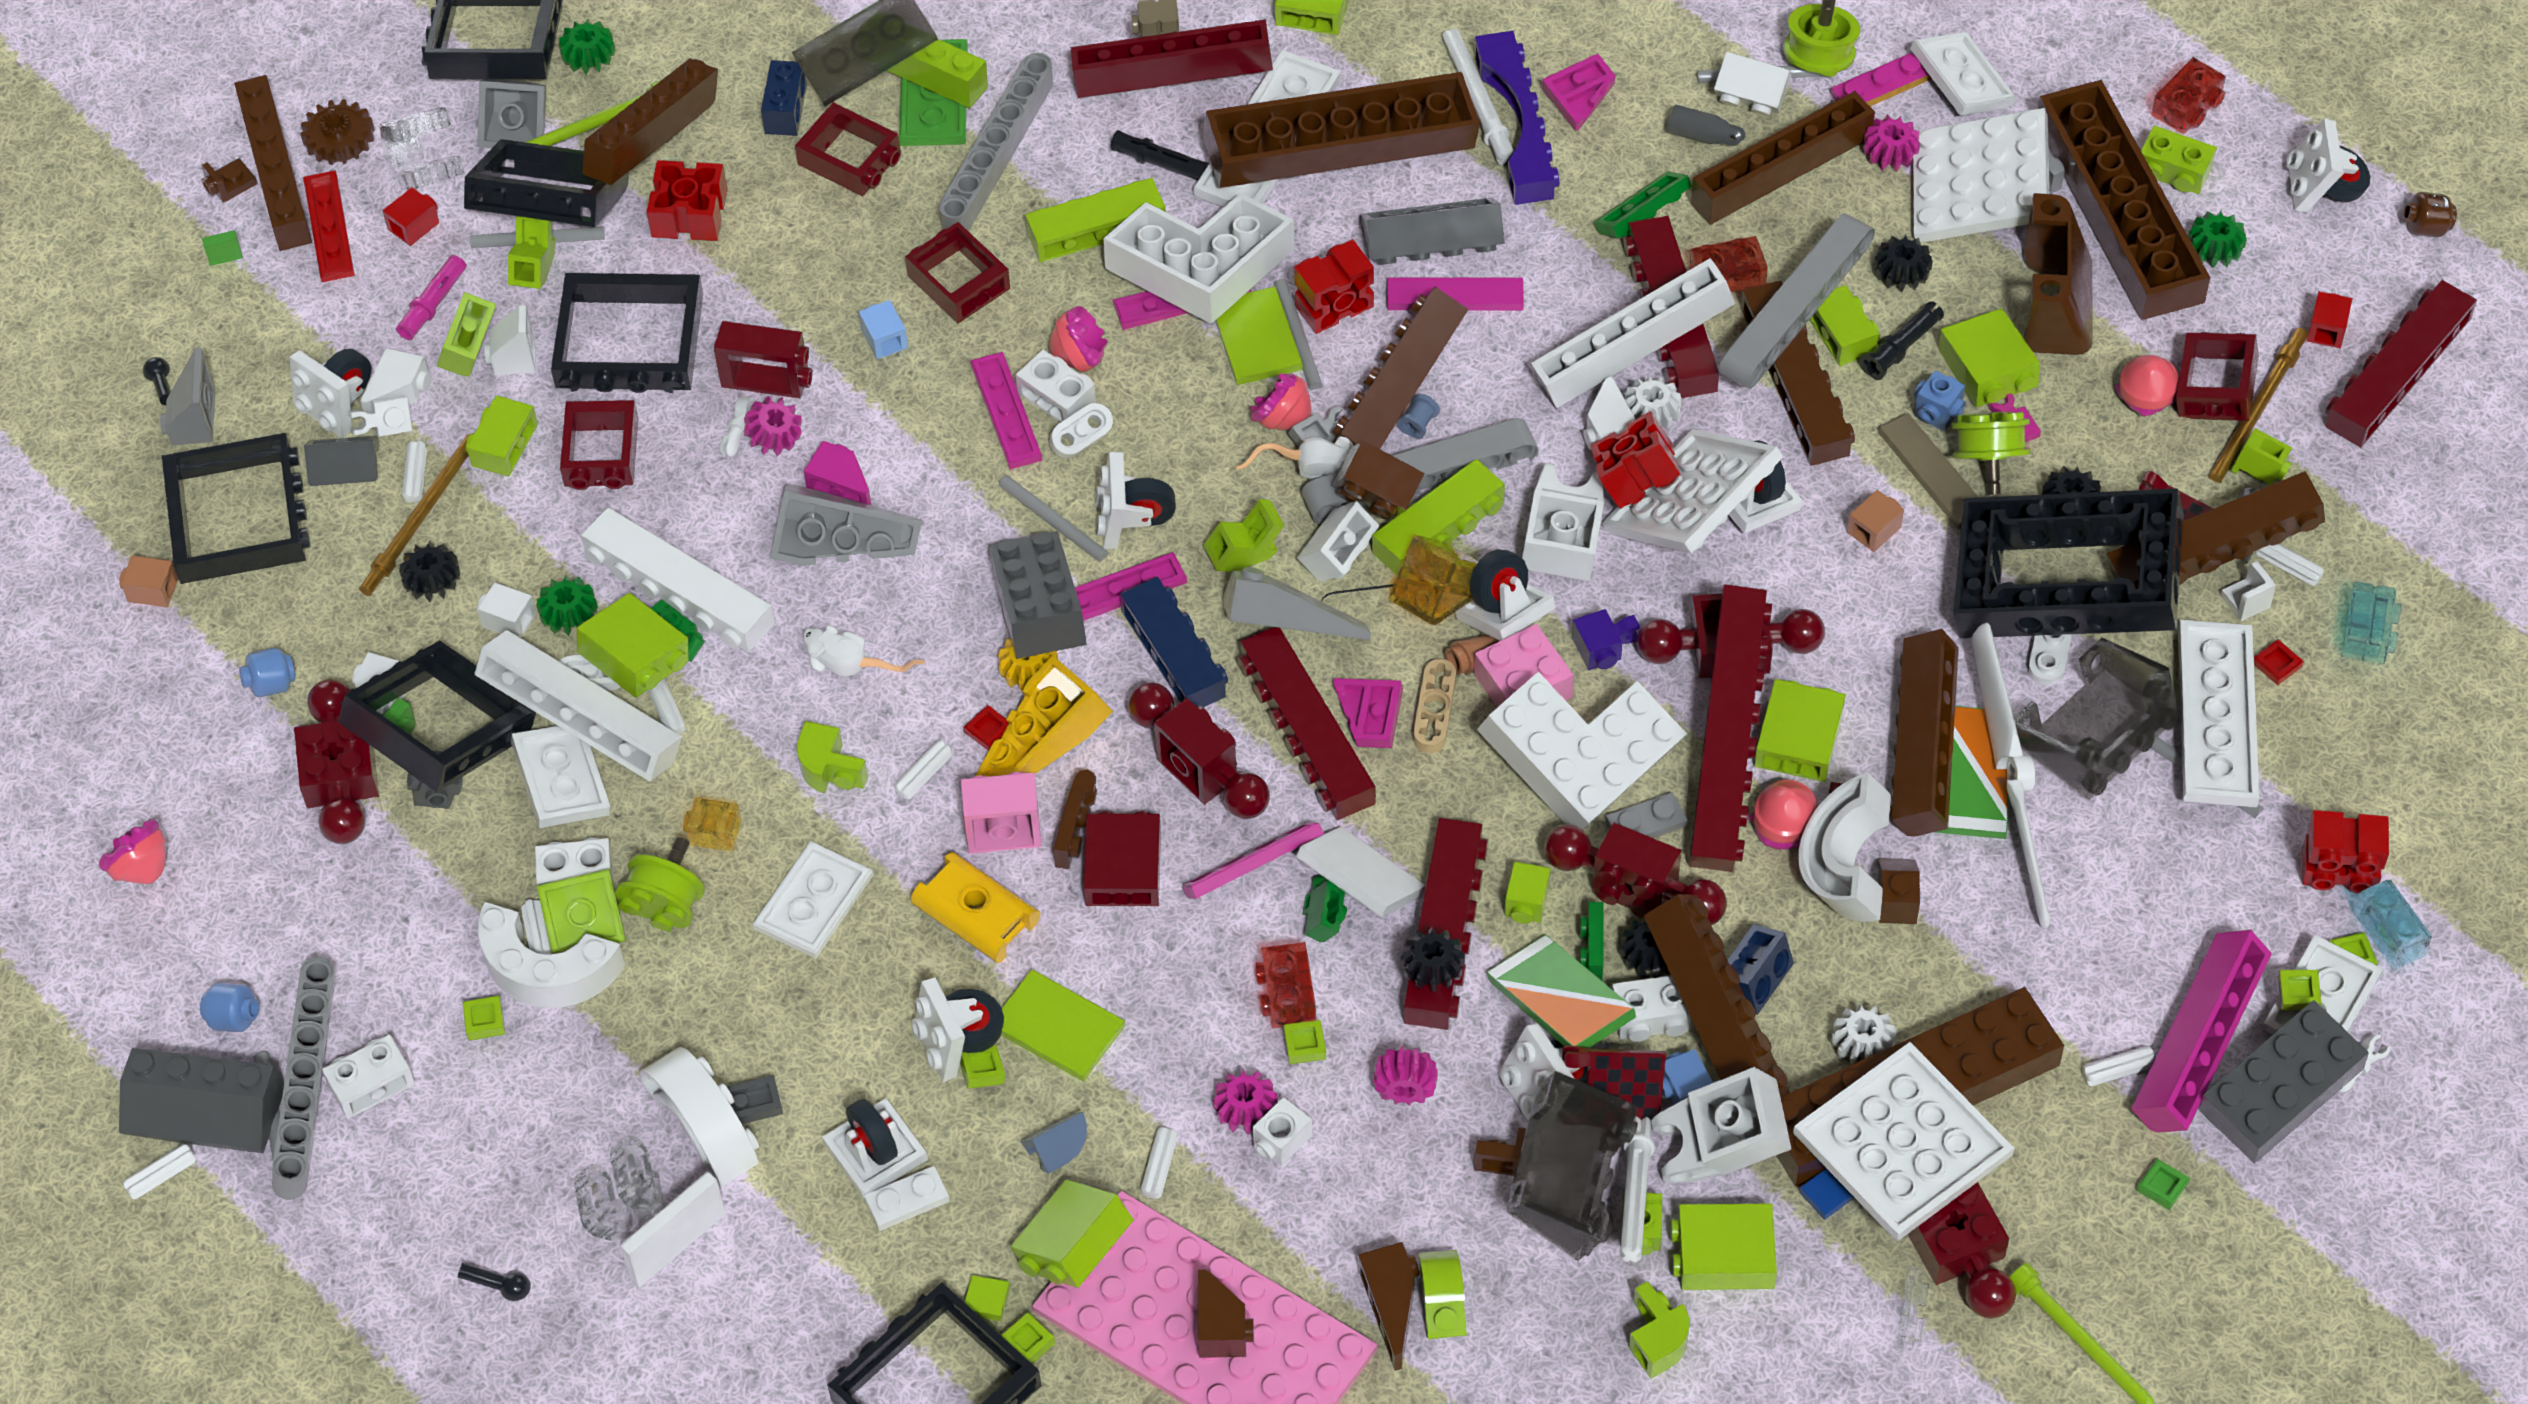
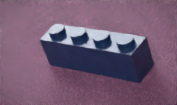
[1120,576,1228,708]

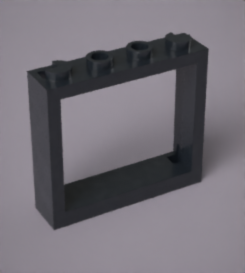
[421,0,563,79]
[464,139,629,227]
[551,273,704,393]
[162,433,311,584]
[338,640,536,793]
[827,1282,1042,1404]

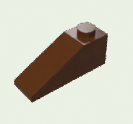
[1358,1242,1420,1371]

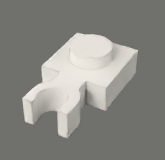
[348,395,412,437]

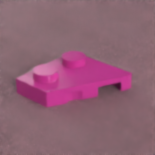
[1542,53,1616,131]
[1333,678,1403,748]

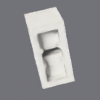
[1016,349,1096,423]
[535,838,615,889]

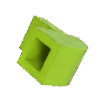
[508,216,556,289]
[1204,499,1285,572]
[797,721,868,793]
[1418,1249,1467,1339]
[1629,1281,1690,1379]

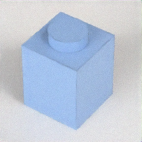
[859,300,908,359]

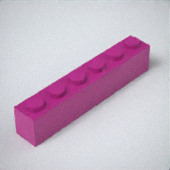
[2131,929,2272,1133]

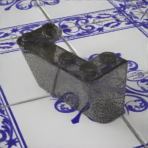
[2014,637,2178,800]
[1506,1071,1638,1261]

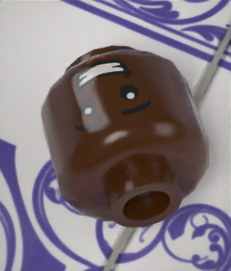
[2403,192,2457,238]

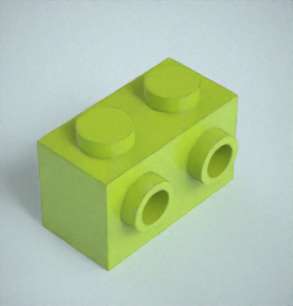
[2141,125,2217,194]

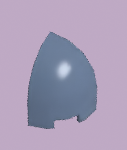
[1020,1112,1087,1173]

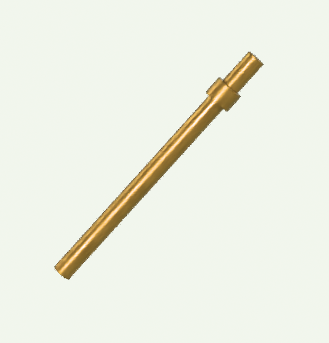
[2209,327,2308,483]
[359,434,470,596]

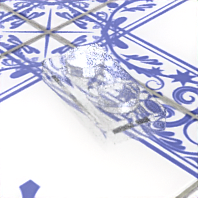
[1895,1265,1929,1353]

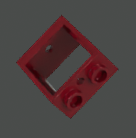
[795,102,901,197]
[905,222,1011,324]
[714,321,813,399]
[2176,332,2259,421]
[560,400,639,490]

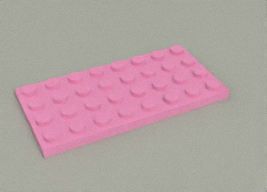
[1032,1191,1378,1404]

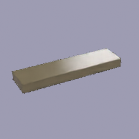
[1879,413,1979,530]

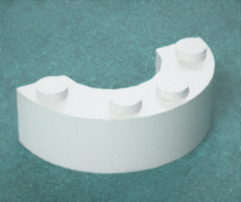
[1799,773,1891,922]
[478,902,625,1008]
[639,1047,759,1188]

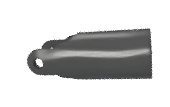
[1667,104,1745,146]

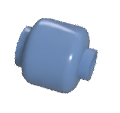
[239,648,295,697]
[200,983,259,1032]

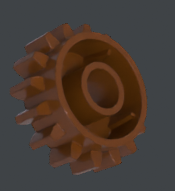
[300,99,375,165]

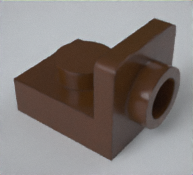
[201,158,258,203]
[1475,1127,1532,1177]

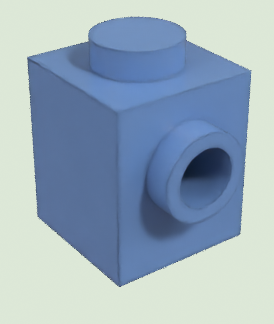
[1662,1049,1713,1105]

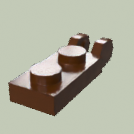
[1053,769,1097,870]

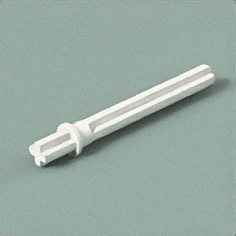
[1442,28,1514,165]
[1620,1116,1655,1263]

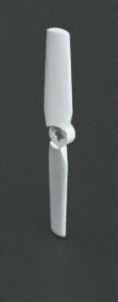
[1971,623,2050,929]

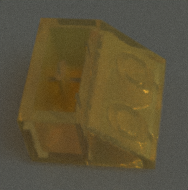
[1389,534,1478,626]

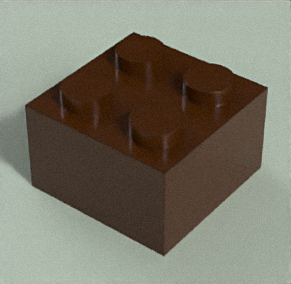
[1332,440,1425,520]

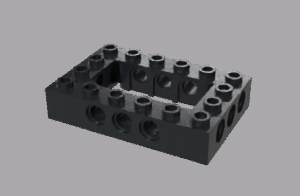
[1953,488,2184,638]

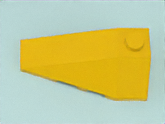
[974,655,1113,777]

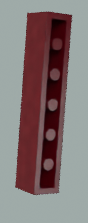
[1070,19,1273,98]
[1623,216,1719,398]
[2325,280,2477,448]
[1237,627,1376,821]
[1404,818,1489,1030]

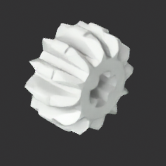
[1624,375,1682,430]
[1831,1003,1896,1065]

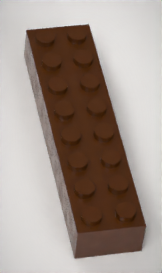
[1203,72,1480,188]
[2038,79,2211,320]
[1776,987,2065,1187]

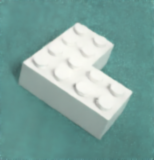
[1103,193,1295,324]
[1477,672,1687,830]

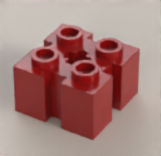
[646,160,728,241]
[1294,239,1374,334]
[1591,411,1681,509]
[2302,810,2389,894]

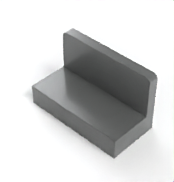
[304,435,379,486]

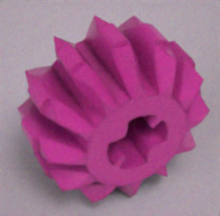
[1863,114,1920,172]
[743,395,802,456]
[1373,1046,1438,1106]
[1213,1068,1278,1135]

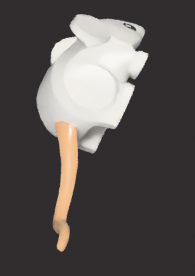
[1235,436,1353,479]
[804,625,925,676]

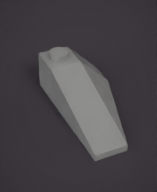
[770,483,922,566]
[1223,567,1371,640]

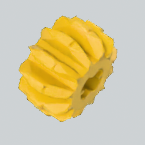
[998,638,1058,693]

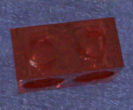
[2151,57,2226,135]
[1689,236,1768,293]
[1255,942,1316,1029]

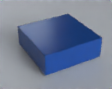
[1799,1169,1854,1220]

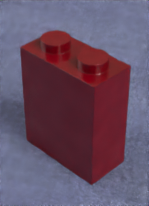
[1084,811,1161,906]

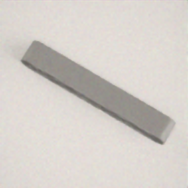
[939,52,1053,231]
[1719,213,1875,389]
[1301,418,1538,524]
[272,957,334,1200]

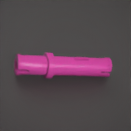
[396,255,467,340]

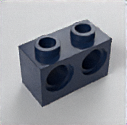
[761,60,807,136]
[1727,924,1794,1015]

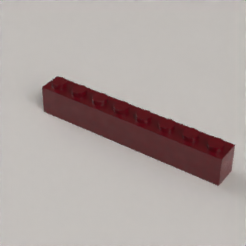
[1689,584,1772,872]

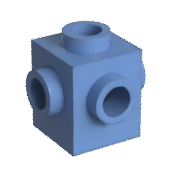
[1913,370,1966,431]

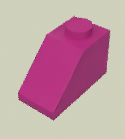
[804,441,871,505]

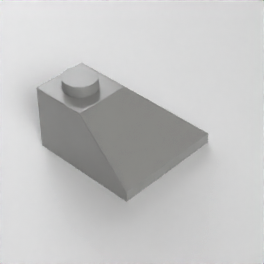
[477,79,546,148]
[160,348,215,445]

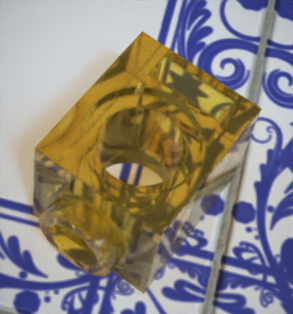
[683,798,742,852]

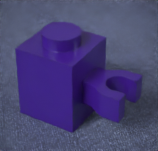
[1572,609,1640,671]

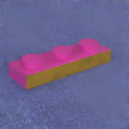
[1831,52,1932,106]

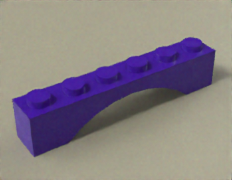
[1474,30,1560,205]

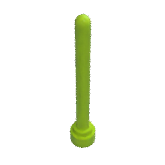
[525,79,662,146]
[2010,1262,2154,1404]

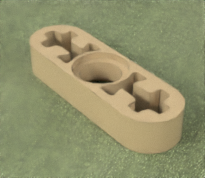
[1414,659,1456,753]

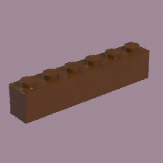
[583,58,718,185]
[234,75,312,251]
[1691,91,1875,225]
[1741,280,1855,466]
[1331,286,1469,449]
[2107,471,2325,589]
[1890,629,1959,837]
[1644,894,1790,1097]

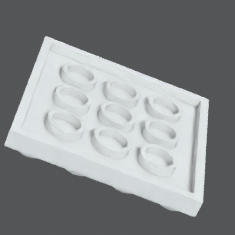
[1913,108,2050,242]
[1601,429,1783,553]
[1793,1042,2015,1242]

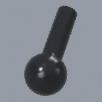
[143,357,171,405]
[457,1263,531,1301]

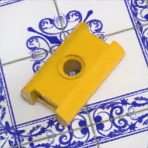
[911,852,1041,963]

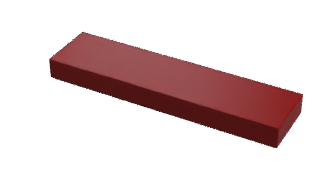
[303,170,355,282]

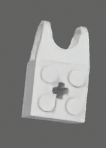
[1522,463,1604,581]
[1651,1067,1792,1183]

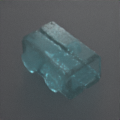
[2341,581,2402,664]
[2353,879,2432,971]

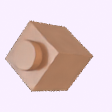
[1847,490,1904,552]
[119,555,179,608]

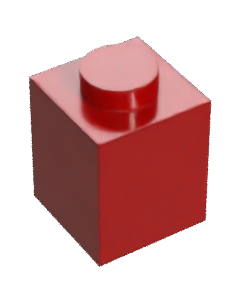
[382,187,440,246]
[2307,291,2353,349]

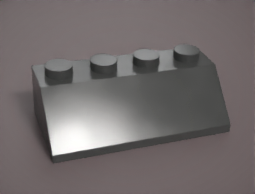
[1360,197,1505,265]
[119,1048,284,1153]

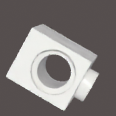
[1253,1097,1312,1166]

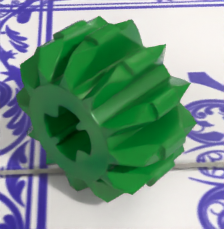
[559,19,615,75]
[2188,210,2247,268]
[536,575,598,637]

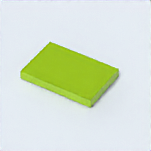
[1215,286,1303,385]
[1001,969,1125,1082]

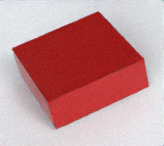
[2254,639,2304,686]
[963,705,1009,751]

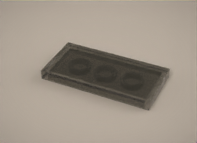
[792,0,938,107]

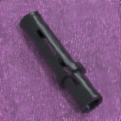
[1110,130,1209,181]

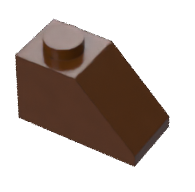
[1878,858,1920,924]
[1198,1269,1254,1358]

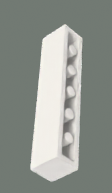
[1531,258,1736,408]
[581,507,775,652]
[474,630,682,782]

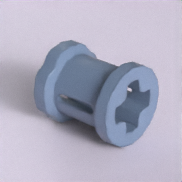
[1397,393,1440,440]

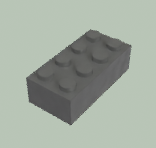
[989,531,1087,659]
[2200,1000,2369,1164]

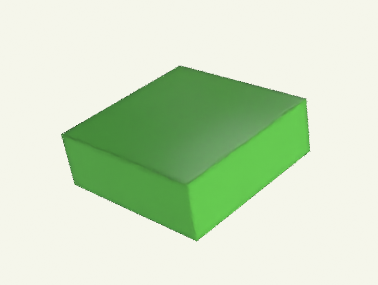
[202,230,243,266]
[2136,1159,2191,1210]

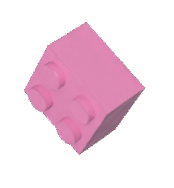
[1474,623,1574,708]
[961,772,1042,854]

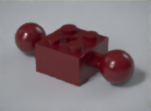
[1637,593,1825,679]
[294,679,379,844]
[1128,682,1270,819]
[1544,822,1727,926]
[1908,1182,2016,1319]

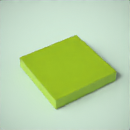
[536,869,626,954]

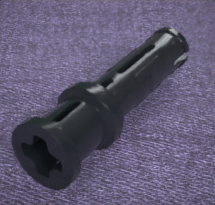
[1859,301,1944,380]

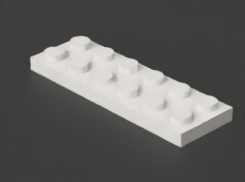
[1194,50,1341,207]
[2178,619,2260,807]

